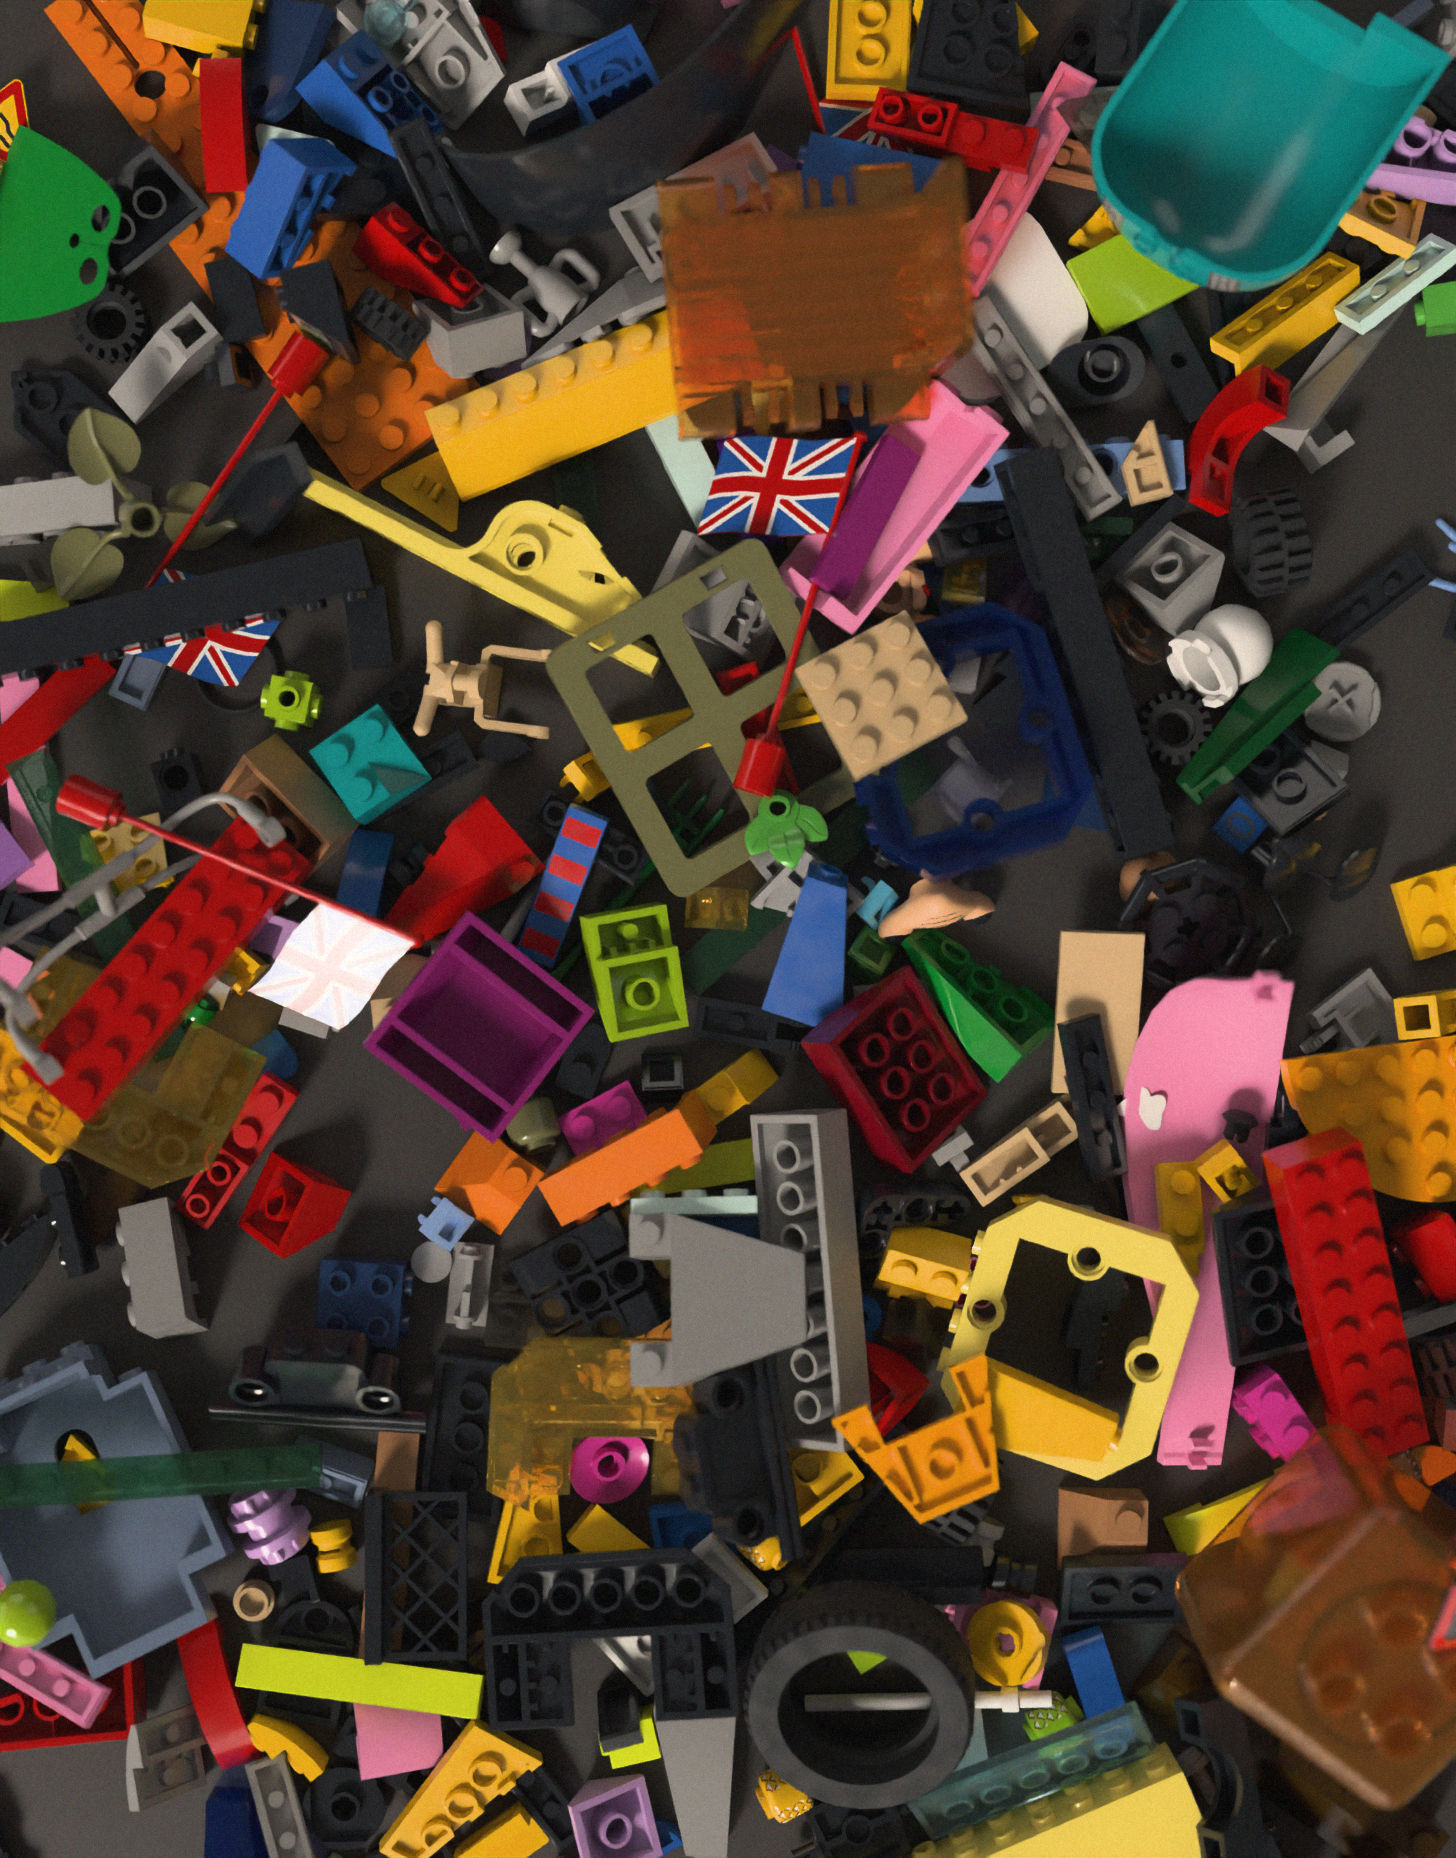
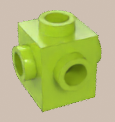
[260,670,324,732]

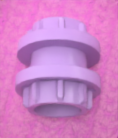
[227,1473,311,1565]

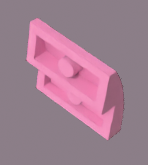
[353,1703,444,1780]

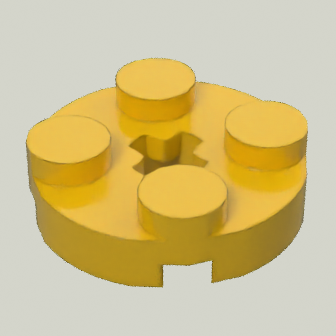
[966,1599,1051,1687]

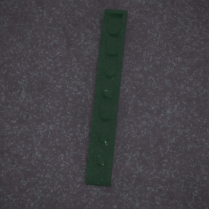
[5,747,195,1063]
[680,749,943,995]

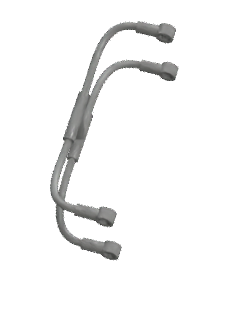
[0,792,299,1085]

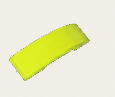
[1162,1454,1328,1556]

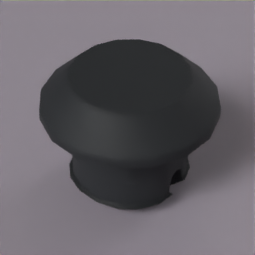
[1222,1109,1259,1143]

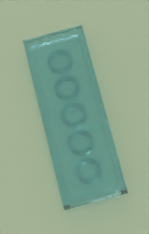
[907,1701,1159,1840]

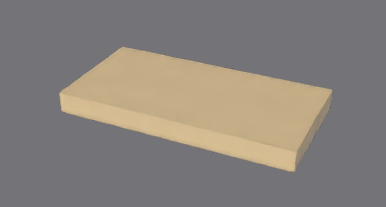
[1051,929,1145,1096]

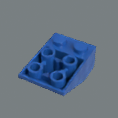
[295,28,446,159]

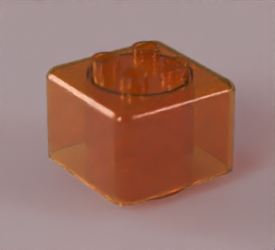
[1174,1425,1456,1811]

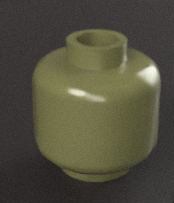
[506,1092,561,1156]

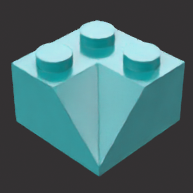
[309,704,433,825]

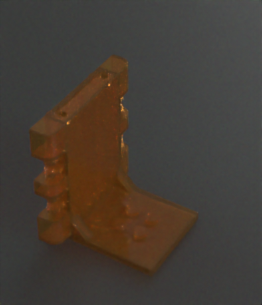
[655,158,976,442]

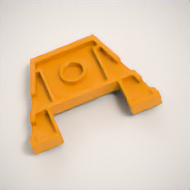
[831,1352,999,1524]

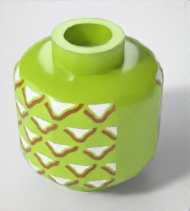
[1022,1690,1085,1755]

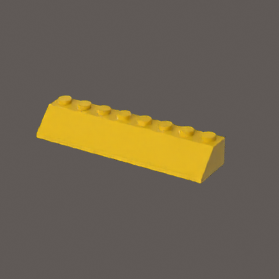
[424,283,766,502]

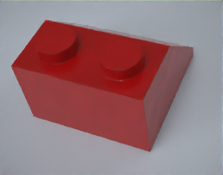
[1383,1204,1456,1304]

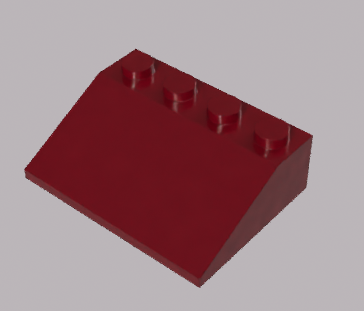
[800,966,989,1174]

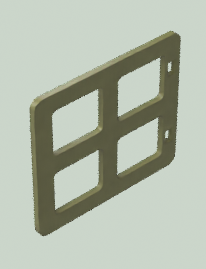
[546,538,879,897]

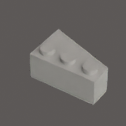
[116,1197,209,1341]

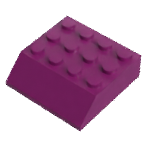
[362,910,595,1144]

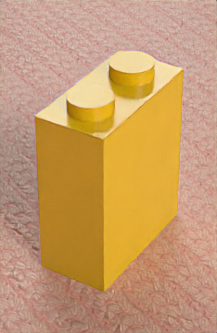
[142,0,267,64]

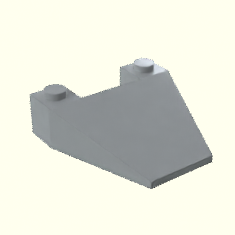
[629,1213,808,1387]

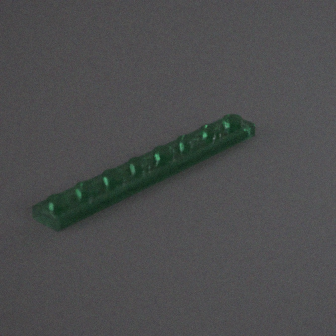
[0,1443,323,1509]

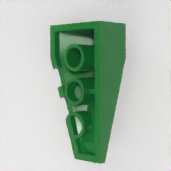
[901,928,1055,1083]

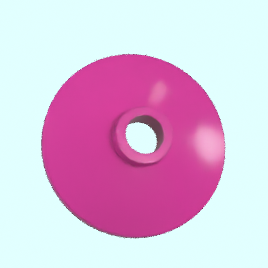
[569,1426,649,1504]

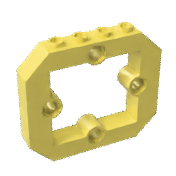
[936,1195,1200,1480]

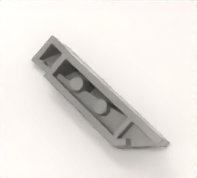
[1263,301,1409,452]

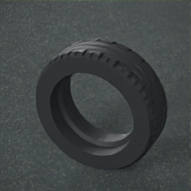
[744,1580,975,1809]

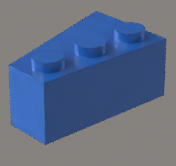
[225,137,358,279]

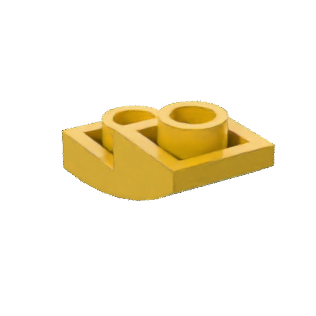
[247,1712,330,1782]

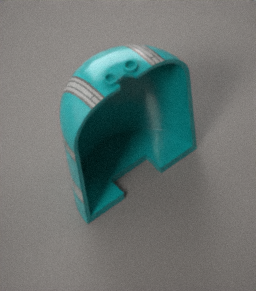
[1091,0,1452,292]

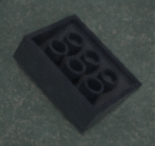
[1210,1181,1309,1367]

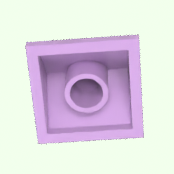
[568,1774,663,1858]

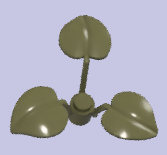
[51,407,238,600]

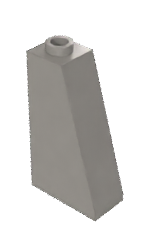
[653,1699,736,1858]

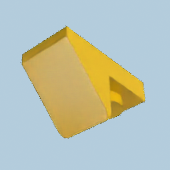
[694,1047,780,1126]
[1194,1139,1261,1203]

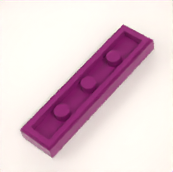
[808,434,921,601]

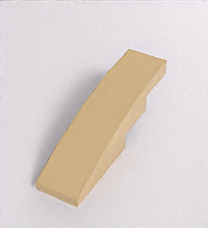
[959,1093,1078,1207]

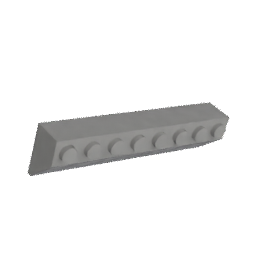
[750,1108,872,1452]

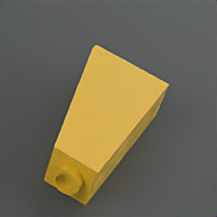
[953,1356,1123,1463]

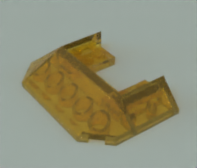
[0,945,269,1189]
[486,1337,696,1512]

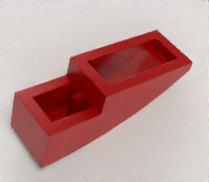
[199,57,253,193]

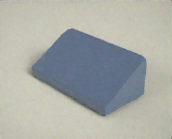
[282,1434,375,1509]

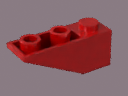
[351,201,486,309]

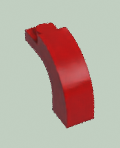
[1184,364,1291,517]

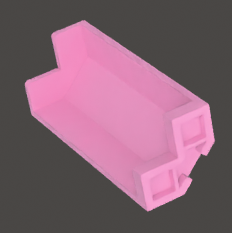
[778,378,1010,635]

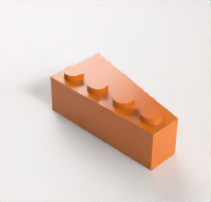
[537,1089,718,1226]

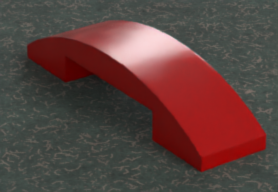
[177,1600,263,1770]

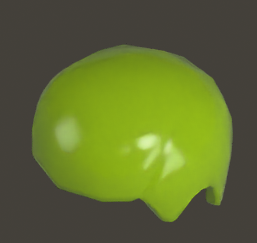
[0,1579,57,1648]

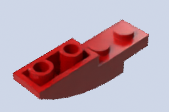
[867,87,1041,175]
[174,1070,301,1231]

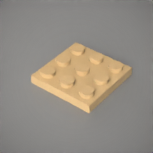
[795,610,968,781]

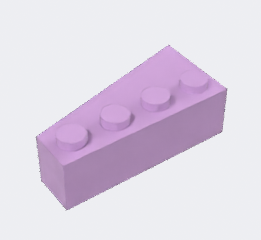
[1363,116,1456,206]

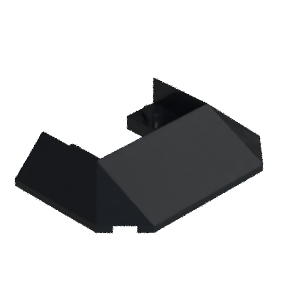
[482,1546,741,1731]

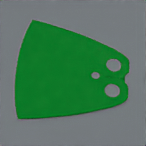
[0,125,122,323]

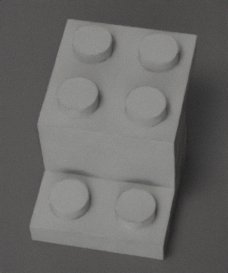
[651,530,797,669]

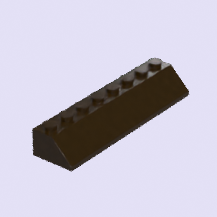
[1126,1629,1450,1858]

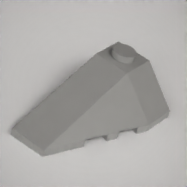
[521,266,676,370]

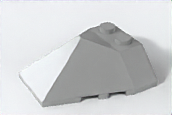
[323,0,507,131]

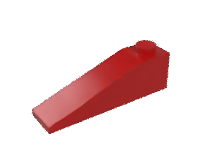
[383,794,546,952]

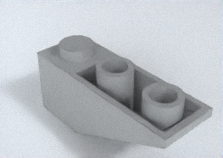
[108,301,225,425]

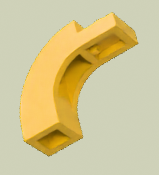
[1393,988,1456,1040]

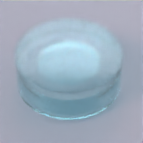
[363,0,408,45]

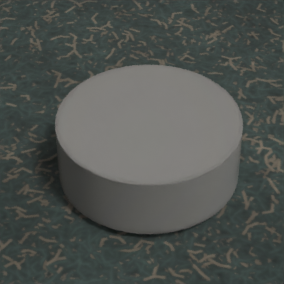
[411,1240,453,1283]

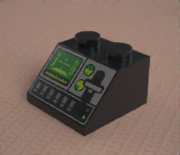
[276,259,361,365]

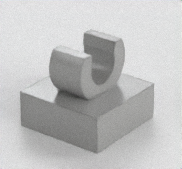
[930,1125,974,1172]

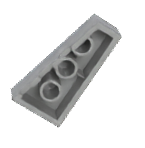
[0,472,155,546]

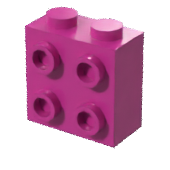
[1230,1361,1324,1466]

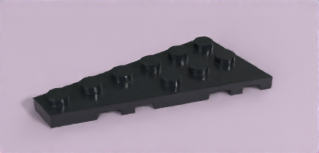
[906,0,1029,115]

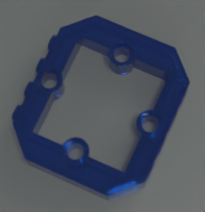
[846,601,1094,883]

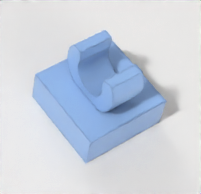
[418,1197,475,1252]

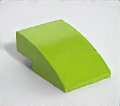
[579,902,689,1042]

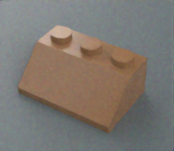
[218,733,360,886]

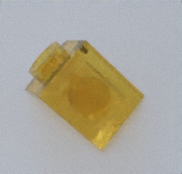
[684,887,749,931]

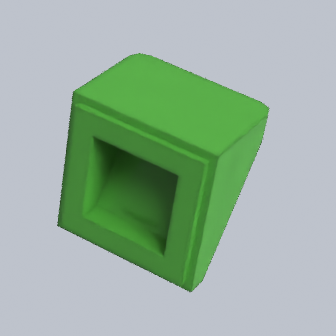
[846,924,898,985]

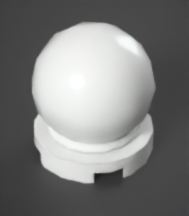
[1167,604,1274,708]

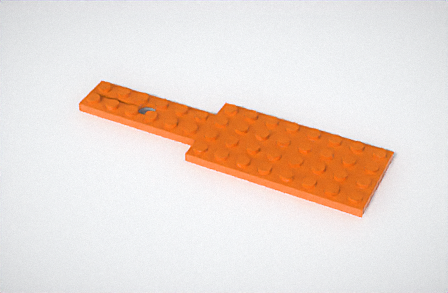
[44,0,481,494]

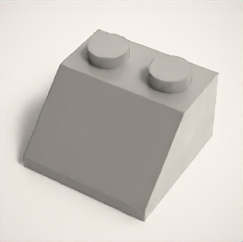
[412,282,527,379]

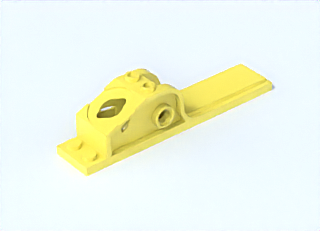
[303,467,662,679]

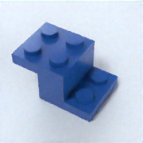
[557,24,661,127]

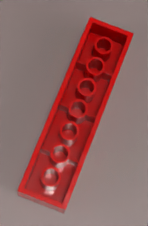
[20,815,315,1123]
[1261,1126,1430,1468]

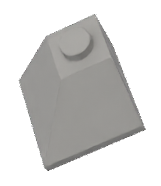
[1112,522,1225,637]

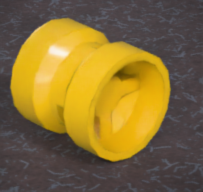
[310,1519,358,1573]

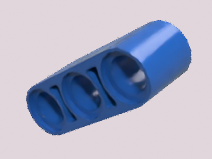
[1059,1625,1136,1752]

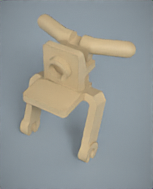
[413,620,552,739]

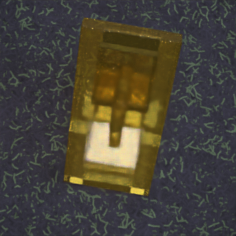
[936,557,987,613]

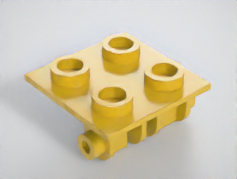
[80,812,176,905]

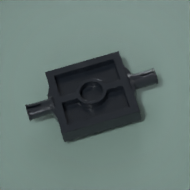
[791,1797,924,1858]

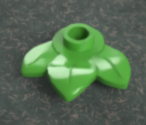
[745,789,828,869]

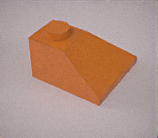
[434,1131,548,1235]

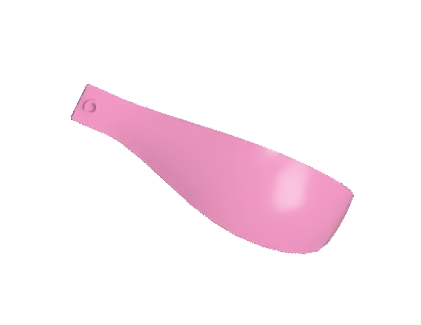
[1120,971,1294,1469]

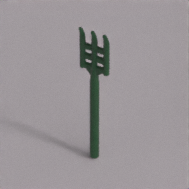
[549,779,725,983]

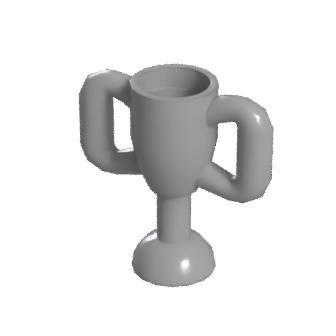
[489,228,601,338]

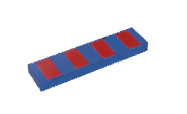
[517,803,610,969]

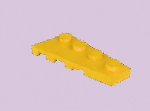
[379,1719,543,1858]

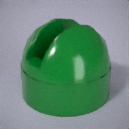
[183,1000,218,1029]

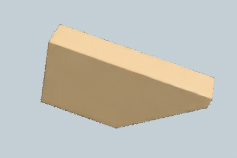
[1120,420,1174,507]

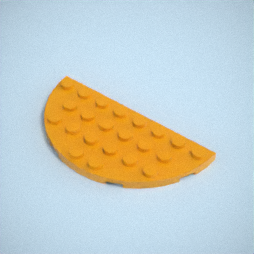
[1279,1033,1456,1203]

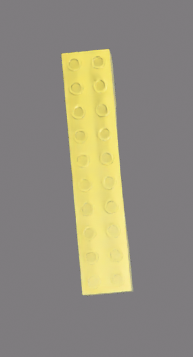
[899,1742,1202,1858]

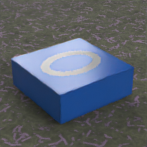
[1209,797,1267,854]

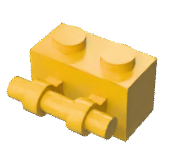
[872,1226,972,1310]

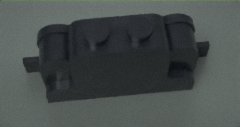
[209,1327,427,1435]
[672,1353,806,1562]

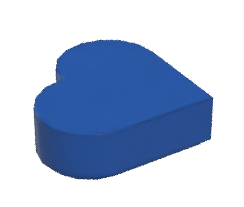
[244,1028,300,1079]

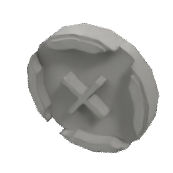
[1300,661,1381,743]

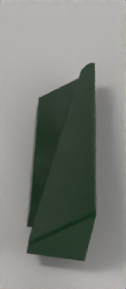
[1176,627,1341,805]

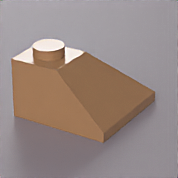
[1056,1487,1149,1570]

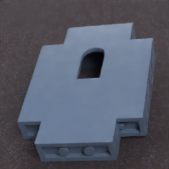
[0,1340,236,1680]

